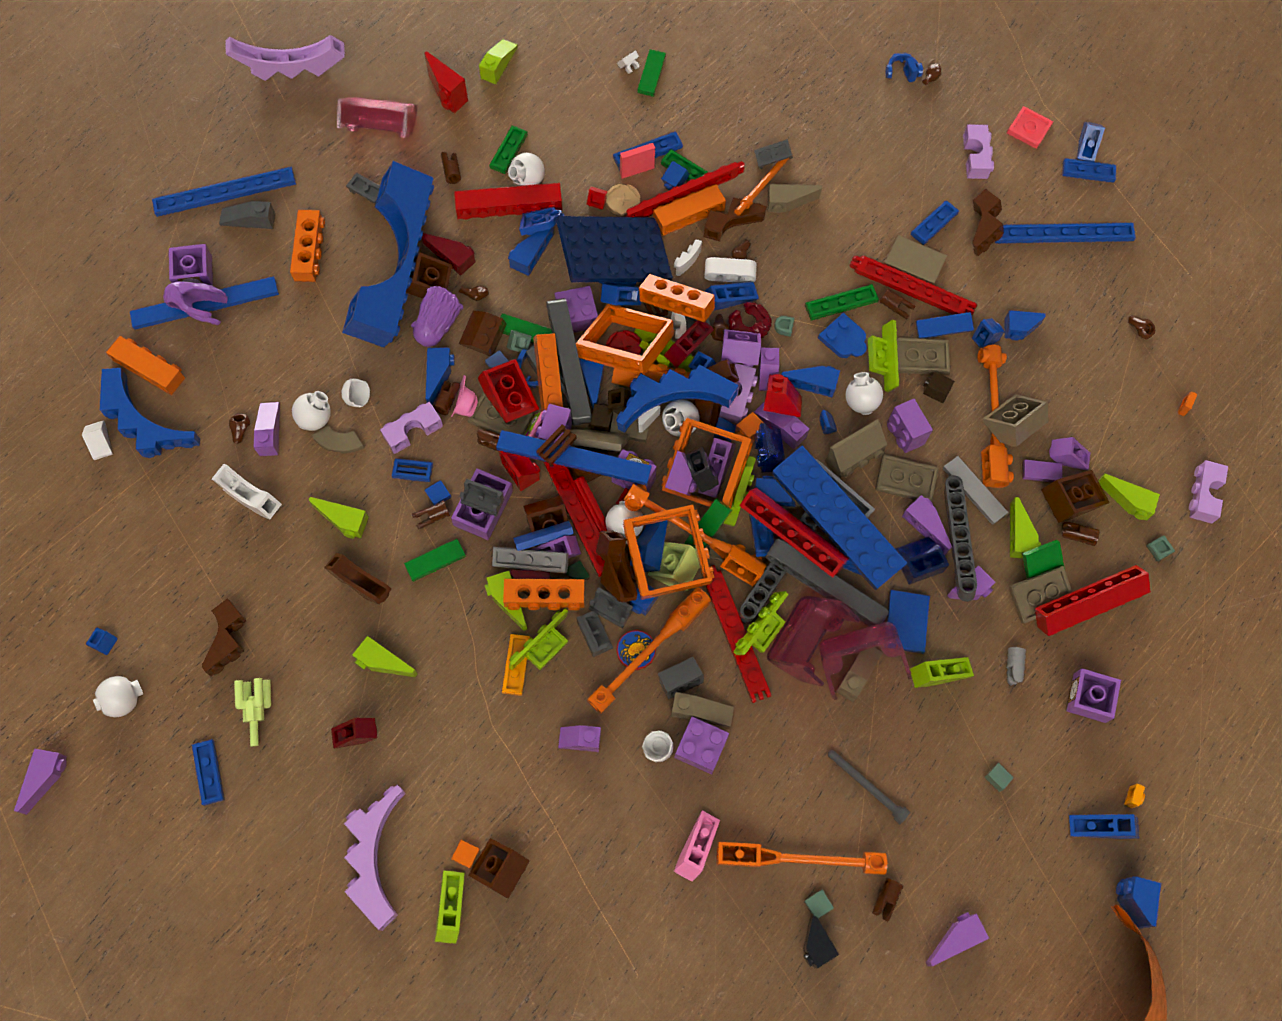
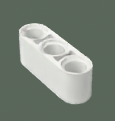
[704,257,757,283]

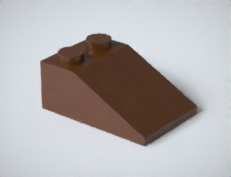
[1041,470,1110,523]

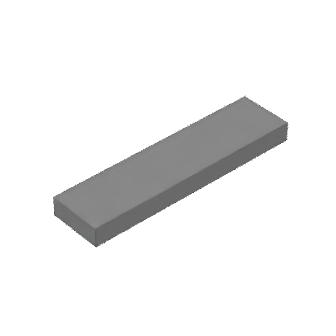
[942,456,1008,525]
[492,547,569,573]

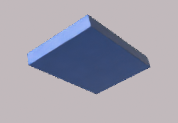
[884,590,930,654]

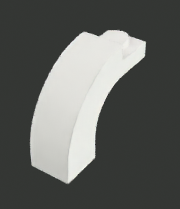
[212,464,282,519]

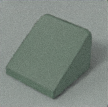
[507,330,532,352]
[985,763,1014,792]

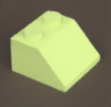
[648,542,700,591]

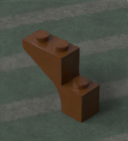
[972,189,1004,256]
[703,197,767,242]
[693,359,739,427]
[596,531,637,602]
[324,553,392,605]
[202,598,246,676]

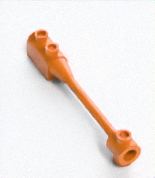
[977,345,1014,488]
[623,483,766,586]
[587,587,711,714]
[716,842,887,875]

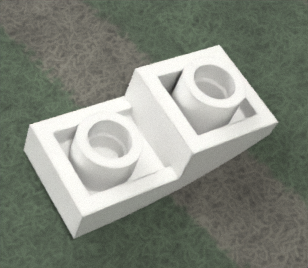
[674,239,702,276]
[671,312,686,339]

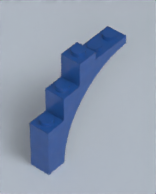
[616,364,739,433]
[99,368,200,458]

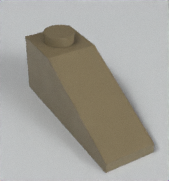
[768,184,822,213]
[836,642,883,702]
[671,692,734,727]

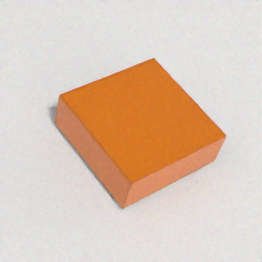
[1178,391,1197,416]
[451,840,480,869]

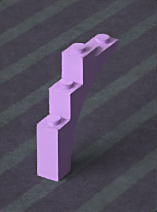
[226,35,345,81]
[344,785,406,931]

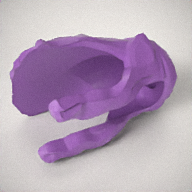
[163,281,228,325]
[411,286,464,347]

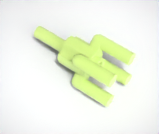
[234,678,271,746]

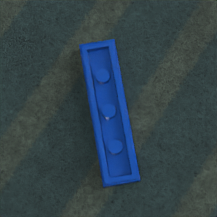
[613,131,683,170]

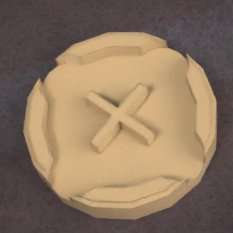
[606,184,640,217]

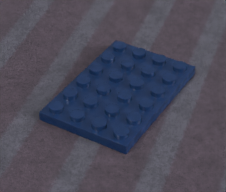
[556,216,673,282]

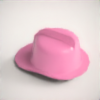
[451,375,478,417]

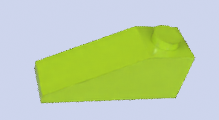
[479,39,518,84]
[1098,474,1160,520]
[309,497,369,539]
[1010,497,1041,559]
[485,571,527,631]
[352,636,418,677]
[909,657,974,688]
[435,871,464,944]

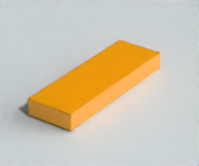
[502,634,531,696]

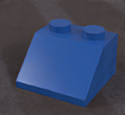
[1116,876,1161,928]

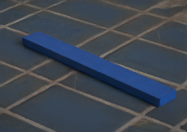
[152,167,296,217]
[995,223,1136,243]
[130,276,279,330]
[496,430,652,486]

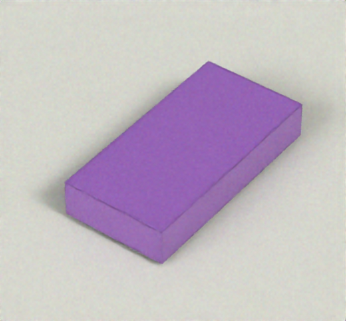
[1023,460,1062,482]

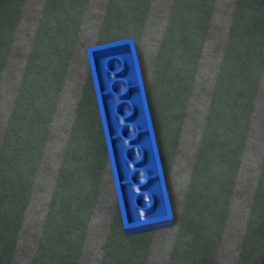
[772,445,907,590]

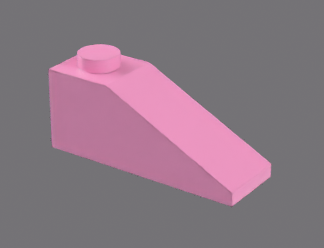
[674,810,720,881]

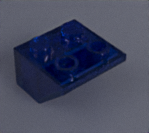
[754,423,785,473]
[895,537,949,585]

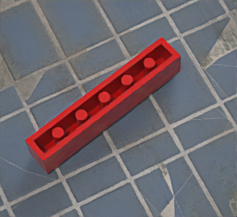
[454,183,562,220]
[739,488,849,578]
[1035,565,1151,636]

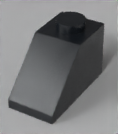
[686,446,719,493]
[803,916,839,969]

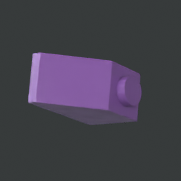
[758,348,779,391]
[1049,437,1091,470]
[665,451,697,496]
[947,566,995,600]
[558,725,601,752]

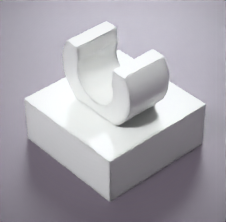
[617,51,639,74]

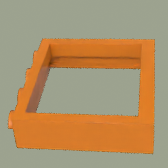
[576,304,674,375]
[661,418,754,509]
[623,505,714,600]

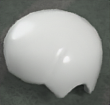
[341,378,370,407]
[642,731,673,762]

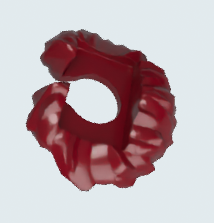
[728,302,772,339]

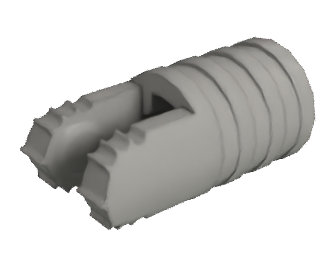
[1007,647,1026,686]

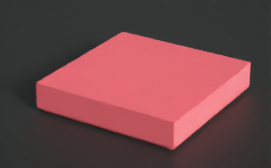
[1007,106,1054,149]
[620,143,655,179]

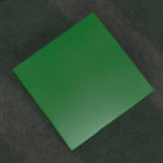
[1022,540,1065,579]

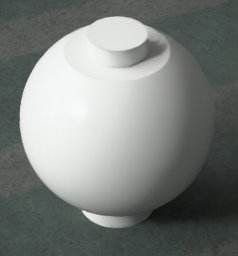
[508,153,545,186]
[845,372,883,415]
[292,391,331,431]
[662,399,700,437]
[605,501,643,544]
[93,676,143,717]

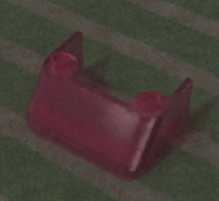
[337,97,418,137]
[767,596,860,686]
[819,622,912,700]

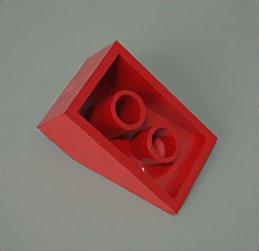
[424,51,468,114]
[478,359,539,423]

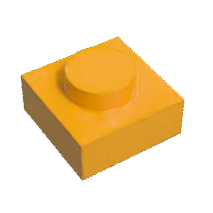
[1124,784,1145,809]

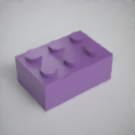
[451,468,513,540]

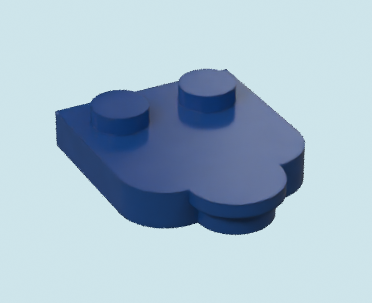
[519,207,565,236]
[818,313,867,358]

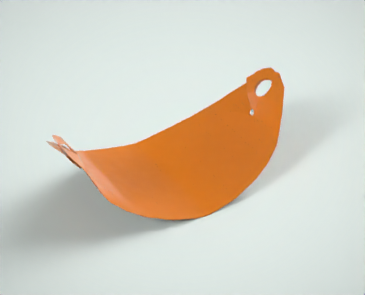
[1111,905,1167,1021]

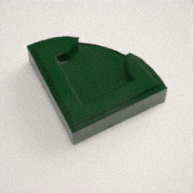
[565,561,590,580]

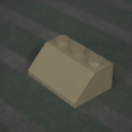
[983,394,1049,447]
[825,419,887,478]

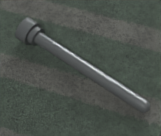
[828,750,911,824]

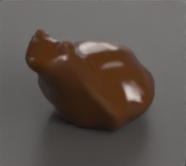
[922,63,941,85]
[731,239,751,260]
[459,286,489,301]
[711,314,729,341]
[1128,315,1155,339]
[229,413,251,444]

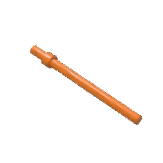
[735,158,790,216]

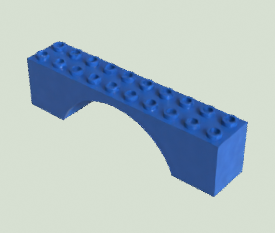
[342,161,434,347]

